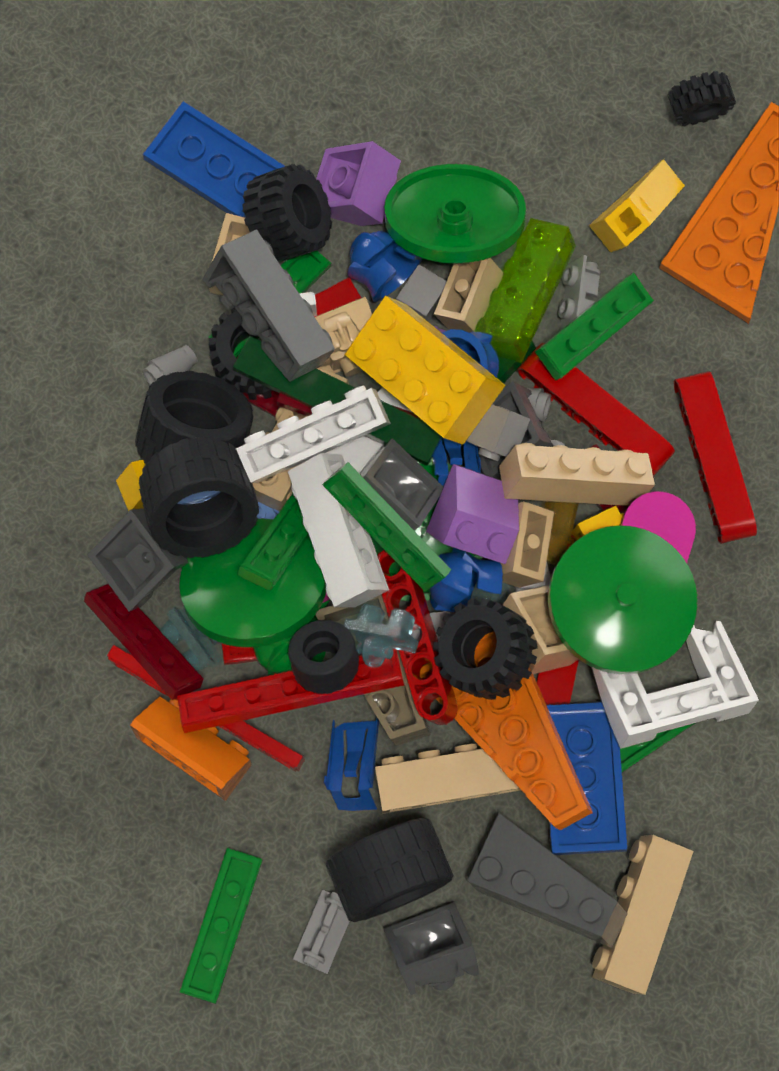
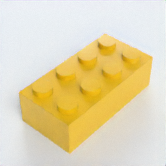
[344,295,506,444]

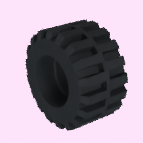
[242,164,332,261]
[209,308,272,400]
[433,599,538,700]

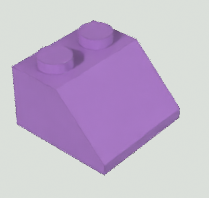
[316,141,401,226]
[426,464,519,564]

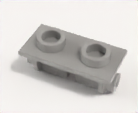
[558,255,601,330]
[293,890,350,974]

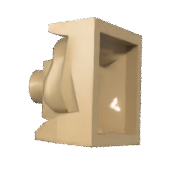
[315,297,372,377]
[503,585,578,674]

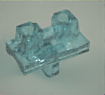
[343,604,419,668]
[160,607,224,672]

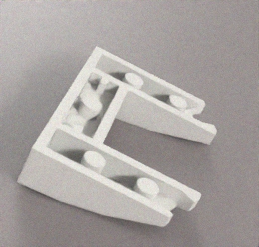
[592,621,759,749]

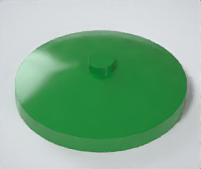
[384,164,526,263]
[179,518,326,647]
[548,526,697,674]

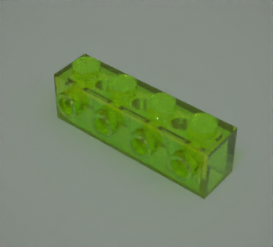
[475,218,576,363]

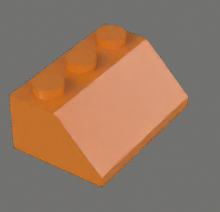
[130,696,252,801]

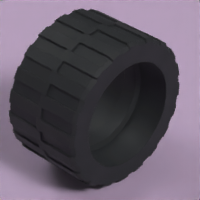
[135,371,254,464]
[139,437,259,558]
[326,818,454,922]

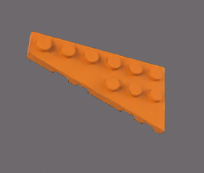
[659,102,779,324]
[420,631,593,830]

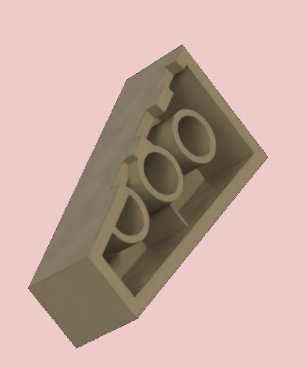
[316,594,431,746]

